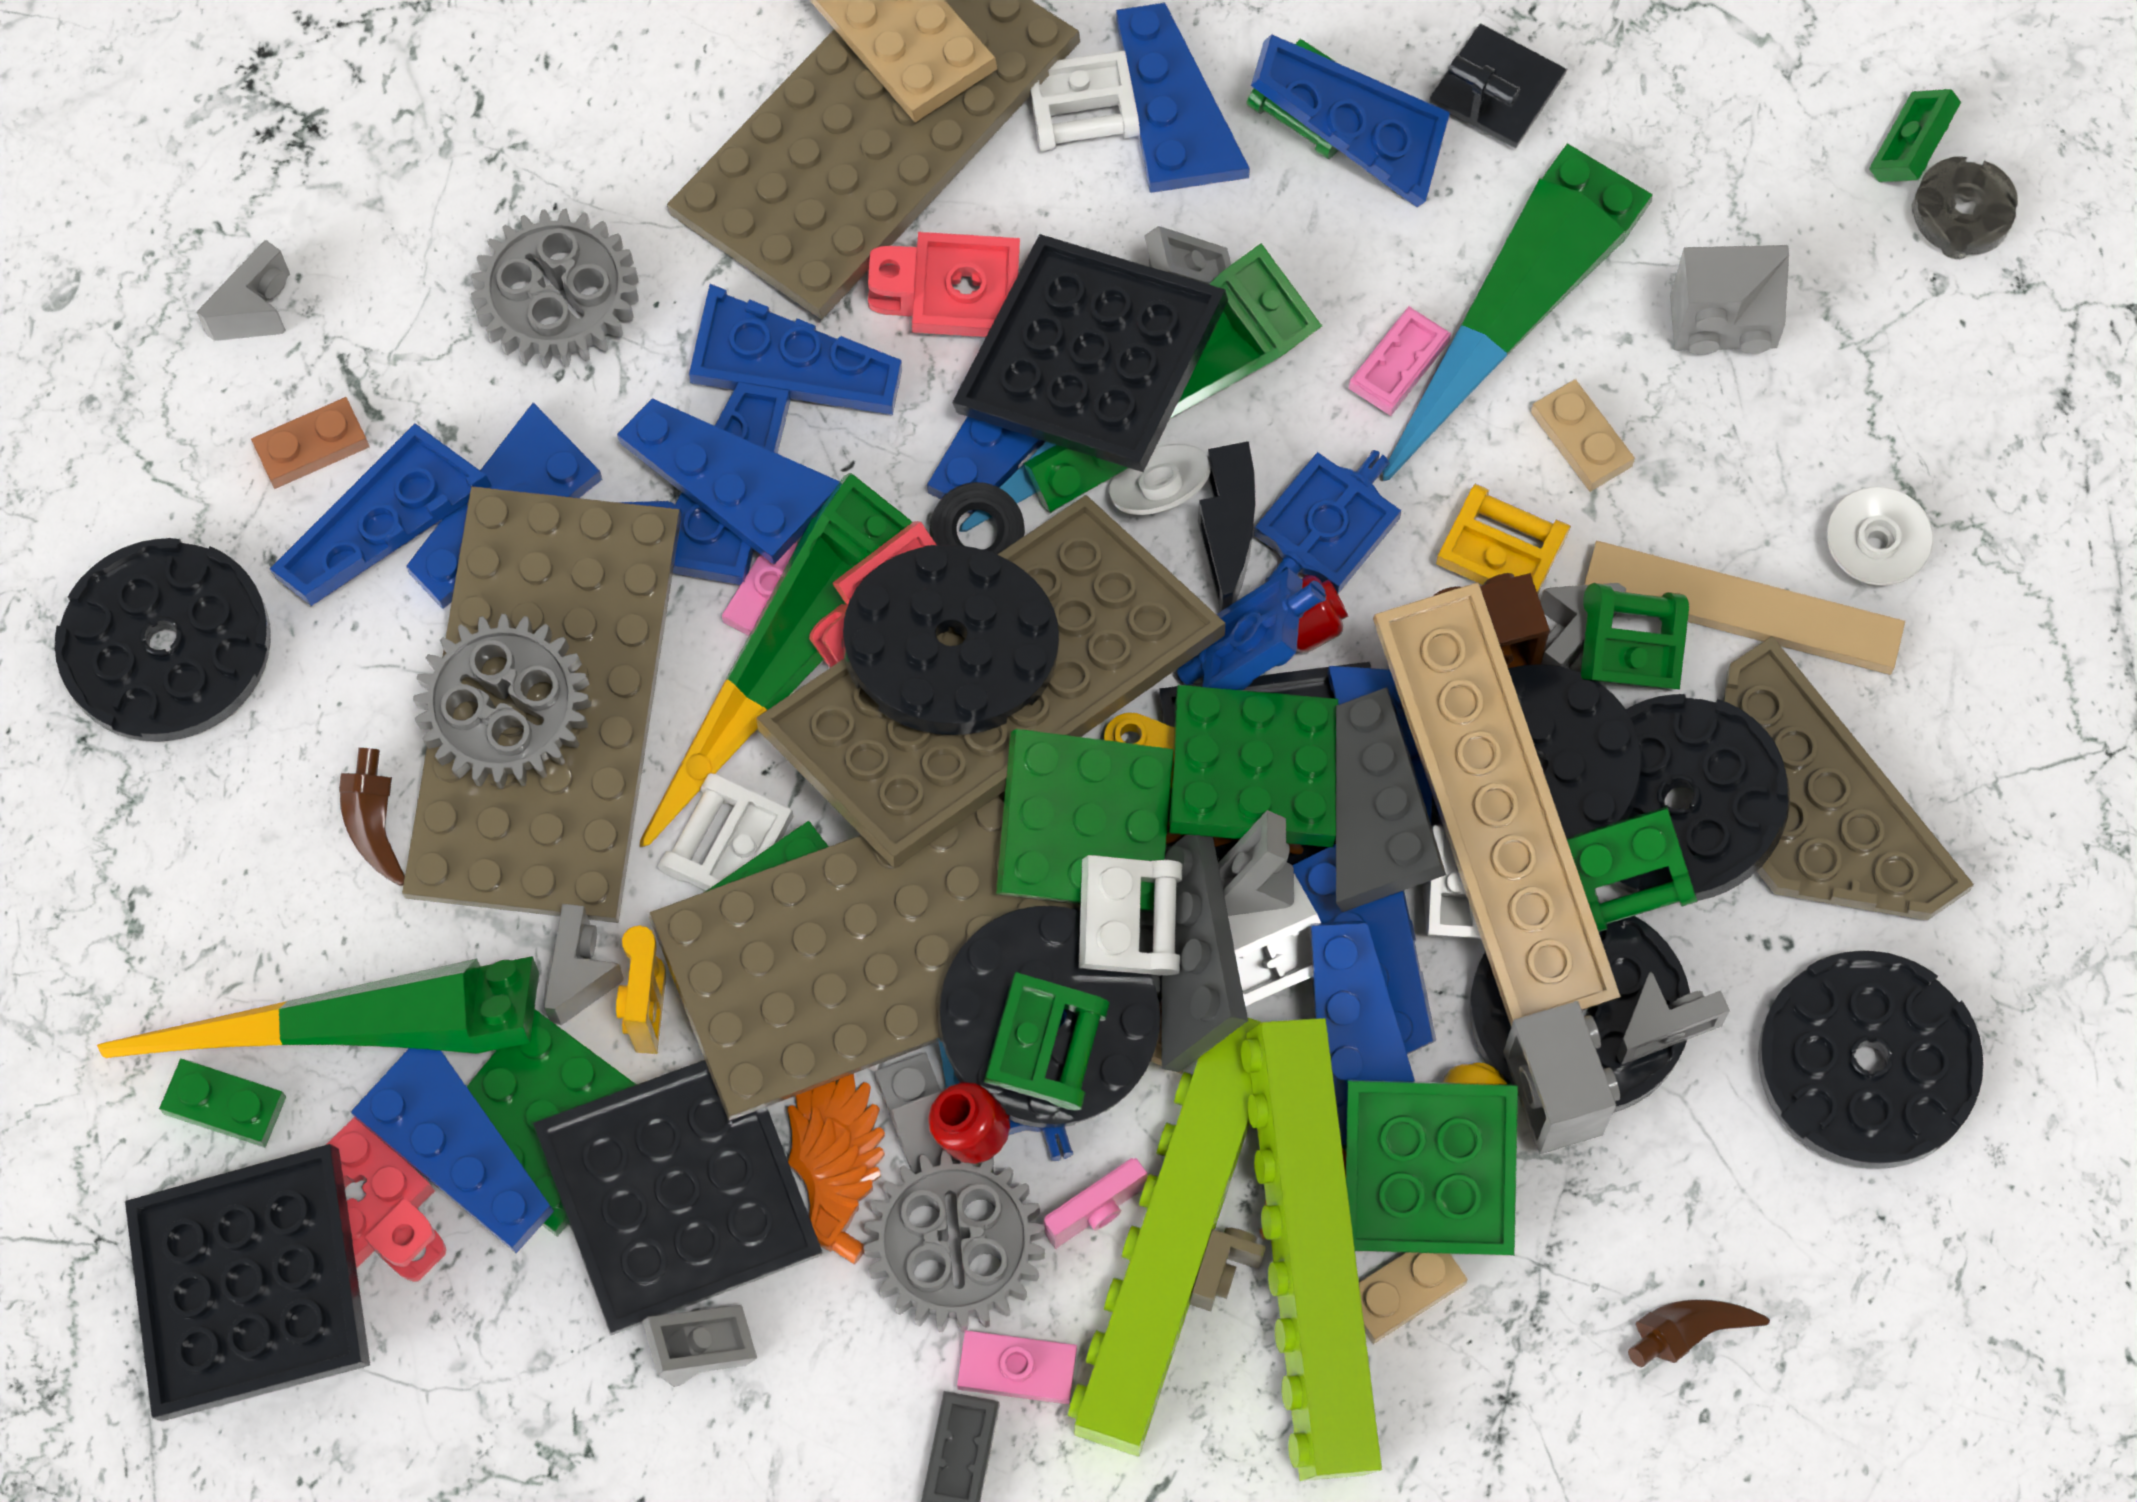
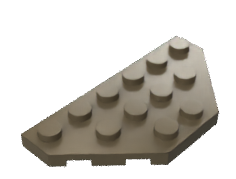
[1723,636,1974,921]

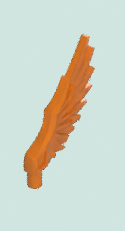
[787,1074,885,1265]

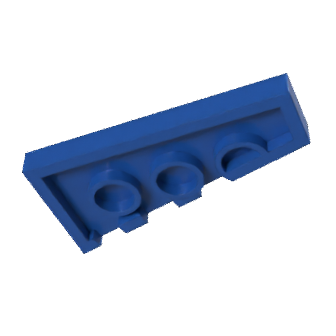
[927,417,1046,514]
[1292,844,1437,1055]
[351,1048,554,1254]

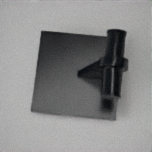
[1429,23,1567,148]

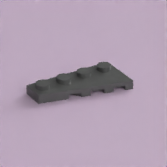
[1336,687,1446,912]
[1162,834,1248,1073]

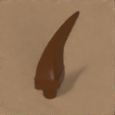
[339,748,405,886]
[1628,1300,1770,1367]

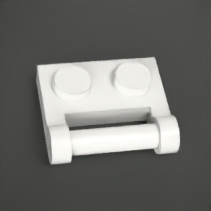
[1031,50,1140,151]
[658,773,794,891]
[1079,855,1182,975]

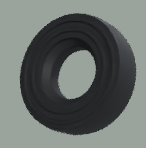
[930,482,1025,554]

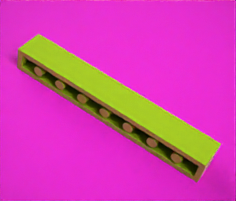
[1067,1018,1261,1457]
[1241,1018,1382,1481]

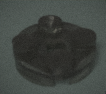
[1911,156,2018,260]

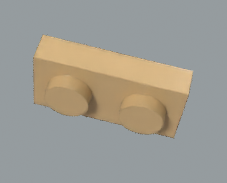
[1531,379,1635,492]
[1359,1252,1468,1344]

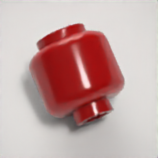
[1297,575,1348,654]
[928,1082,1010,1164]

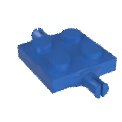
[1254,450,1402,594]
[1177,568,1326,690]

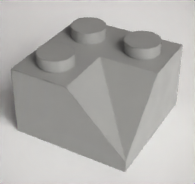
[1670,245,1789,355]
[1503,1001,1620,1154]

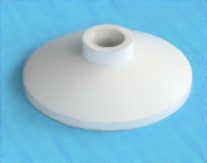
[1109,444,1210,515]
[1827,487,1933,585]

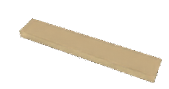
[1584,540,1905,675]

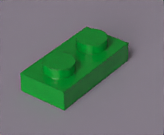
[1869,89,1961,182]
[1023,445,1128,512]
[159,1058,286,1148]

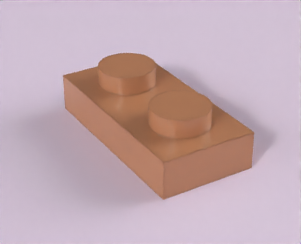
[251,397,370,489]

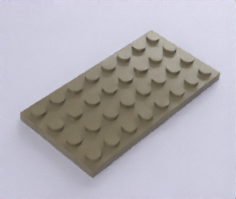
[667,0,1080,320]
[402,486,682,923]
[756,495,1225,869]
[649,791,1081,1121]

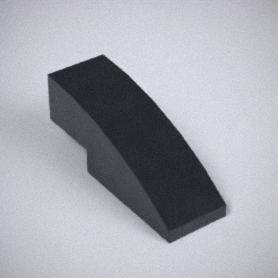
[1198,441,1255,612]

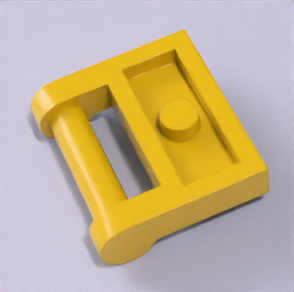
[1436,483,1571,594]
[616,925,666,1054]

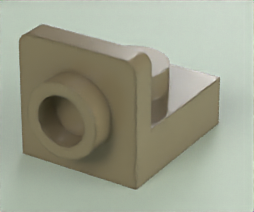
[1190,1227,1266,1311]

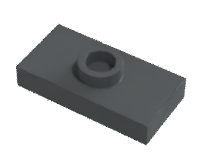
[921,1391,1000,1502]

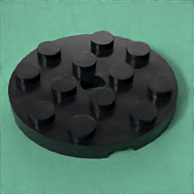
[55,538,271,742]
[843,545,1059,735]
[1432,664,1643,838]
[1614,694,1790,903]
[937,906,1160,1128]
[1470,916,1690,1113]
[1758,951,1983,1169]

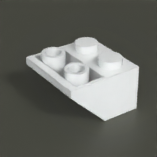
[1228,874,1321,1006]

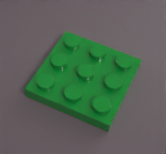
[1170,685,1339,847]
[996,729,1174,913]
[466,1009,637,1237]
[1346,1080,1518,1256]

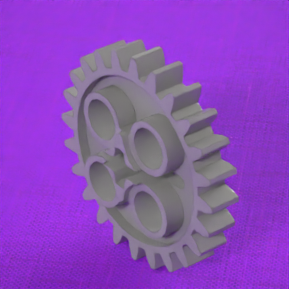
[471,209,639,368]
[413,614,592,789]
[863,1150,1045,1333]

